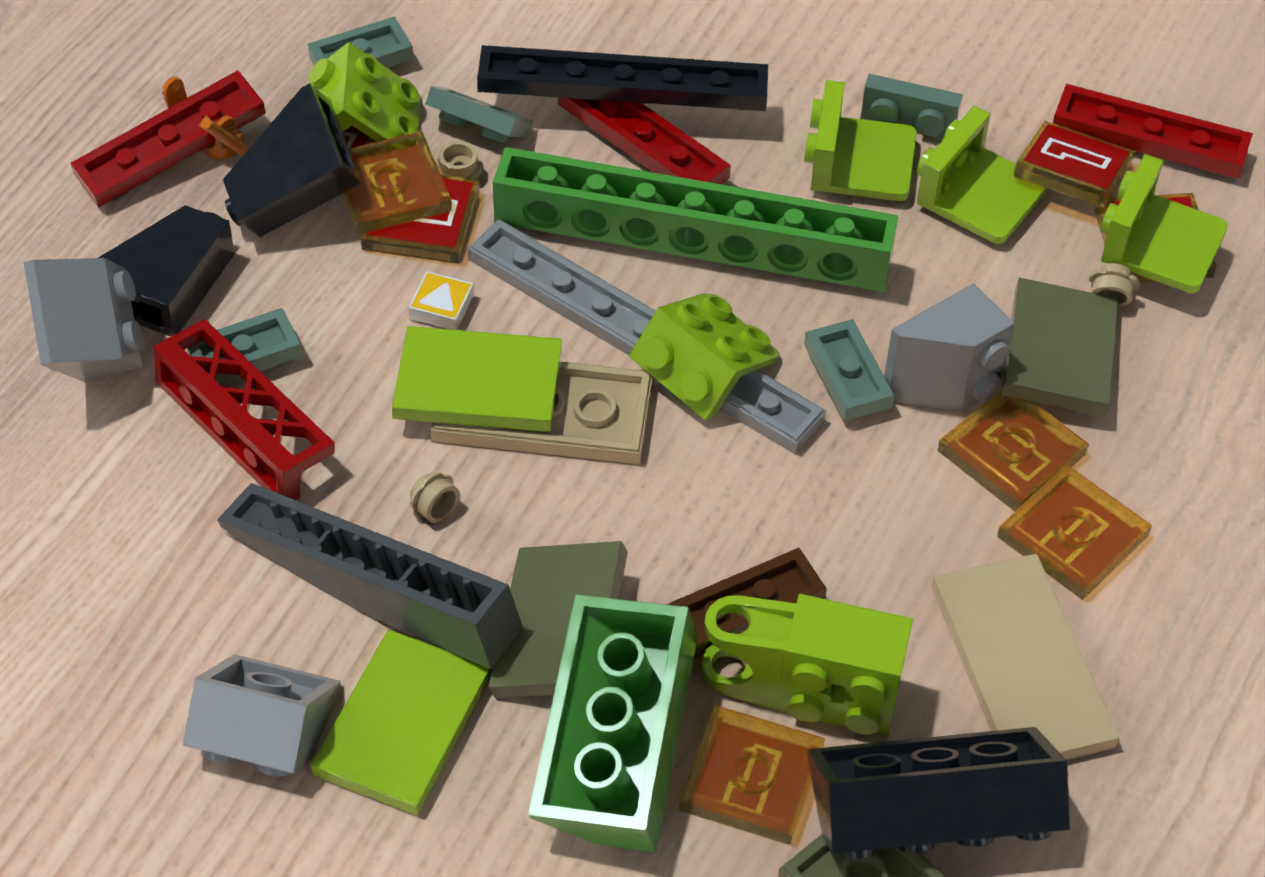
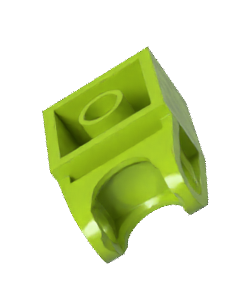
[701,594,913,736]

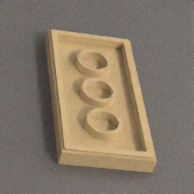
[430,362,653,465]
[931,553,1120,760]

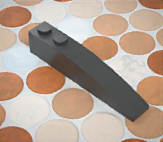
[217,483,523,669]

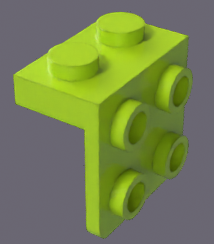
[309,42,420,154]
[804,80,916,201]
[917,106,1048,244]
[1100,154,1228,293]
[629,293,780,420]

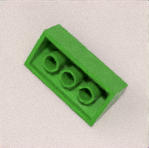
[528,594,698,853]

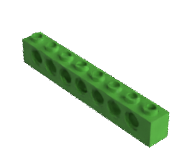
[493,147,899,292]

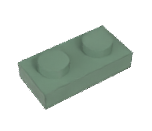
[307,16,414,68]
[860,74,963,139]
[425,86,533,143]
[186,308,303,385]
[804,319,894,422]

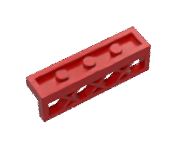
[153,319,335,500]

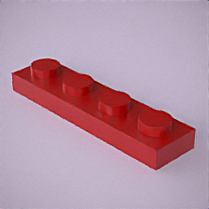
[70,70,266,208]
[1052,84,1253,179]
[558,97,731,184]

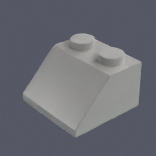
[23,258,145,382]
[884,283,1015,412]
[183,654,341,777]

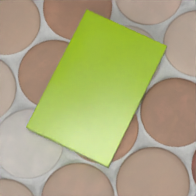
[392,326,562,432]
[311,629,491,816]

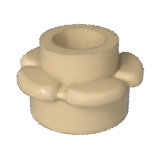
[435,141,483,182]
[1089,263,1140,307]
[410,472,460,523]

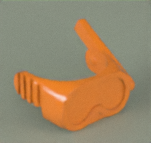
[162,76,248,160]

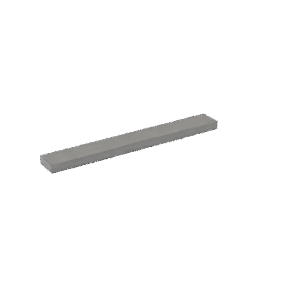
[468,219,827,455]

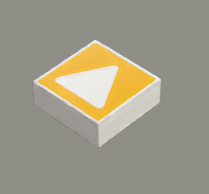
[408,271,474,330]

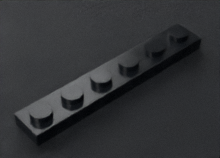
[477,45,768,111]

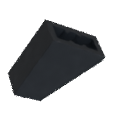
[223,83,362,237]
[98,205,235,337]

